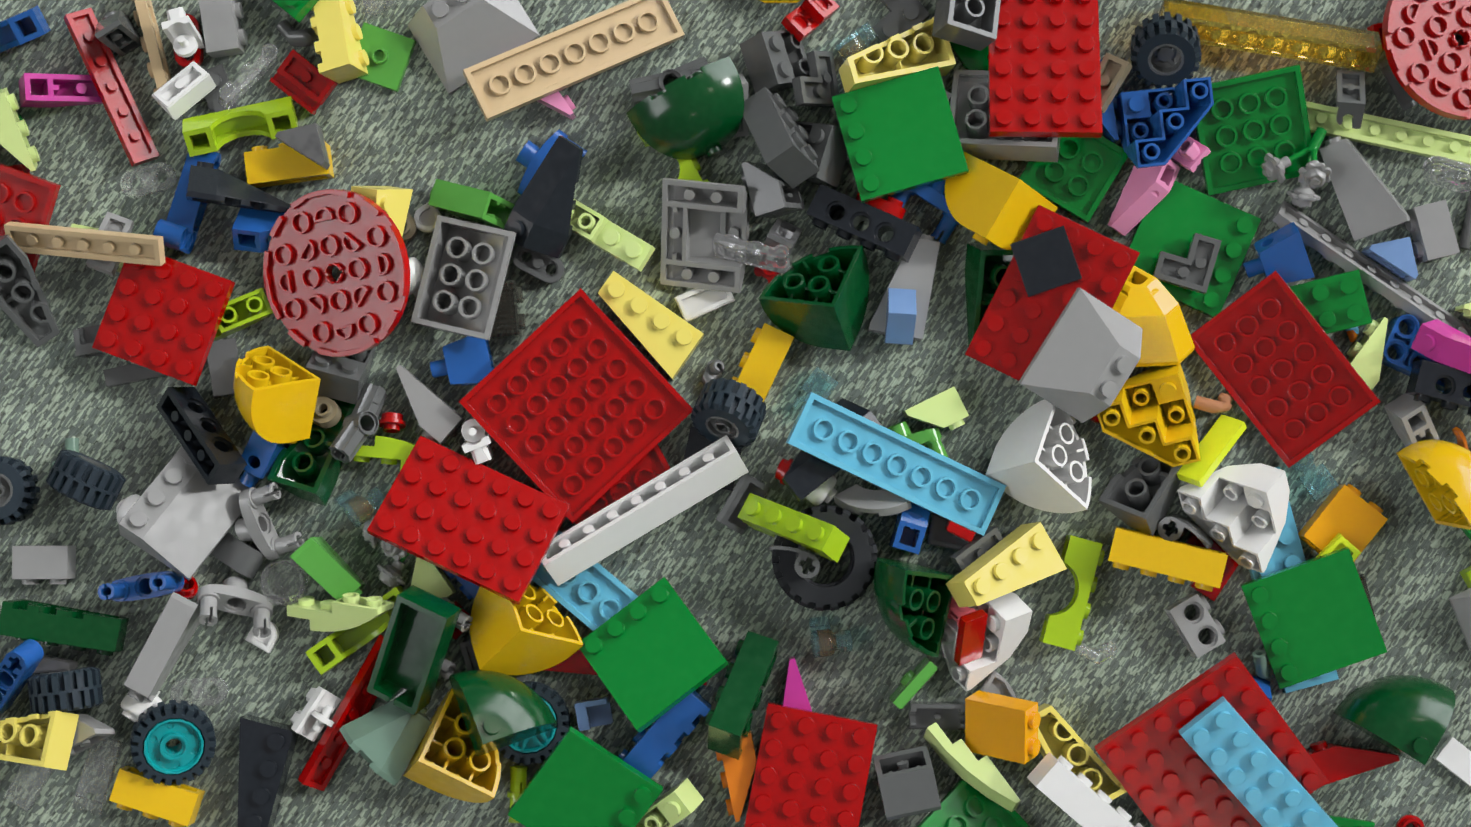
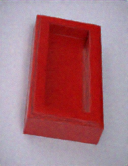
[954,609,988,666]

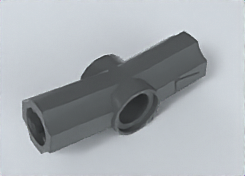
[629,56,708,104]
[329,383,387,464]

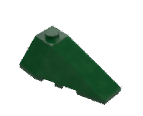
[965,244,1014,347]
[267,398,355,506]

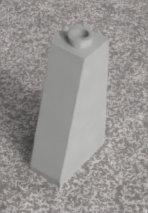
[1319,136,1411,241]
[867,234,940,341]
[124,592,200,702]

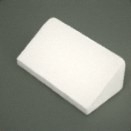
[152,61,216,120]

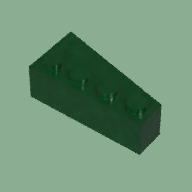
[0,599,129,656]
[705,631,779,760]

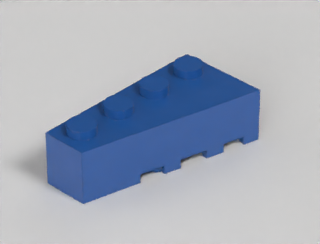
[618,691,711,778]

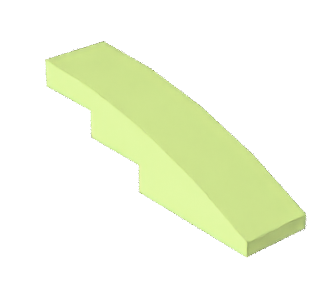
[924,722,1021,812]

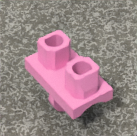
[1171,136,1211,173]

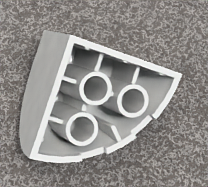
[986,399,1092,513]

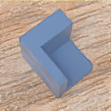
[574,696,613,731]

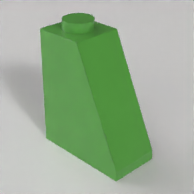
[428,179,515,229]
[290,536,366,600]

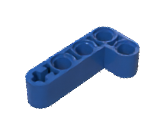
[153,152,221,254]
[1382,314,1471,400]
[0,639,44,715]

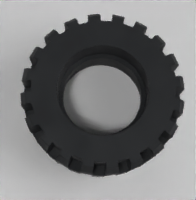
[772,505,878,611]

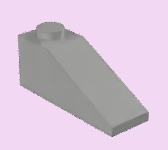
[396,364,465,444]
[1384,393,1440,447]

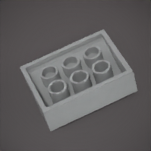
[950,69,1060,162]
[411,215,516,341]
[118,447,249,580]

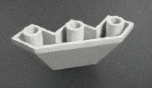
[1177,463,1290,573]
[941,592,1033,691]

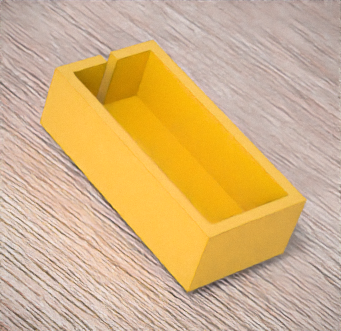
[1108,526,1228,592]

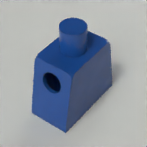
[1243,222,1315,283]
[430,336,494,386]
[240,431,290,488]

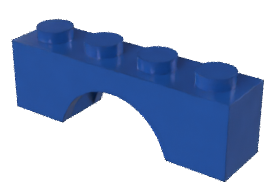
[0,5,51,53]

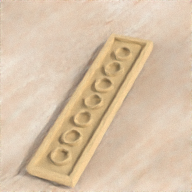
[463,0,685,122]

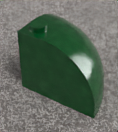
[626,56,744,160]
[759,245,869,351]
[874,558,955,658]
[449,670,558,757]
[1333,675,1455,765]

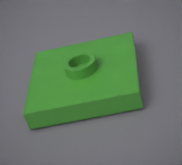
[358,22,416,92]
[889,657,938,709]

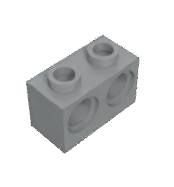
[1164,593,1226,658]

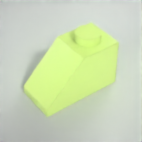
[903,386,969,431]
[411,557,457,598]

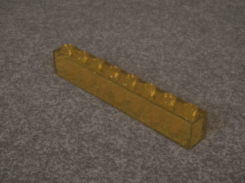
[1159,0,1383,73]

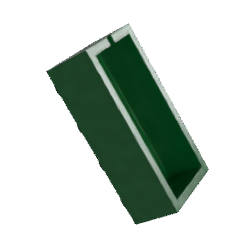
[367,585,461,715]

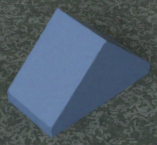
[1361,237,1418,282]
[885,288,917,345]

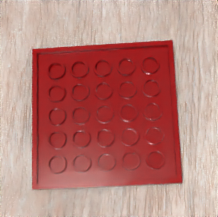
[459,288,693,523]
[1094,652,1329,827]

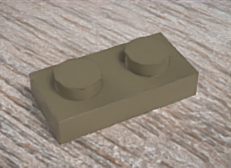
[1100,53,1132,113]

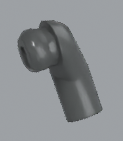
[276,19,317,47]
[701,359,725,386]

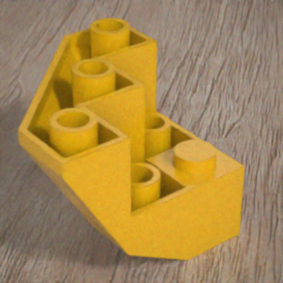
[1112,266,1195,367]
[1097,363,1201,467]

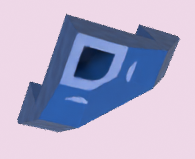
[1115,77,1214,169]

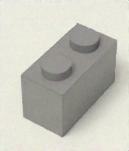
[199,0,248,58]
[1405,200,1460,264]
[12,545,76,585]

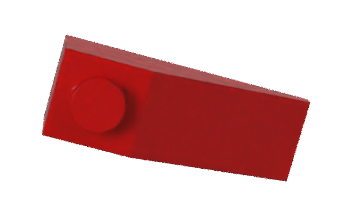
[1307,740,1400,786]

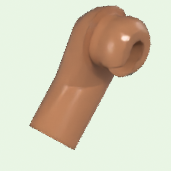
[1193,393,1233,414]

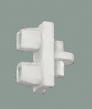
[161,7,205,58]
[461,418,494,465]
[290,686,342,742]

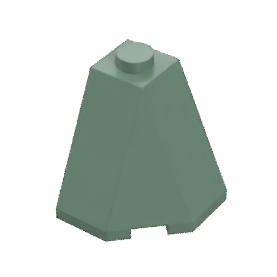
[339,699,431,786]

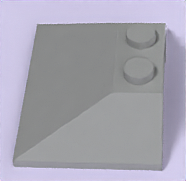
[407,0,540,94]
[660,178,750,293]
[1018,287,1143,423]

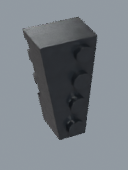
[237,714,299,827]

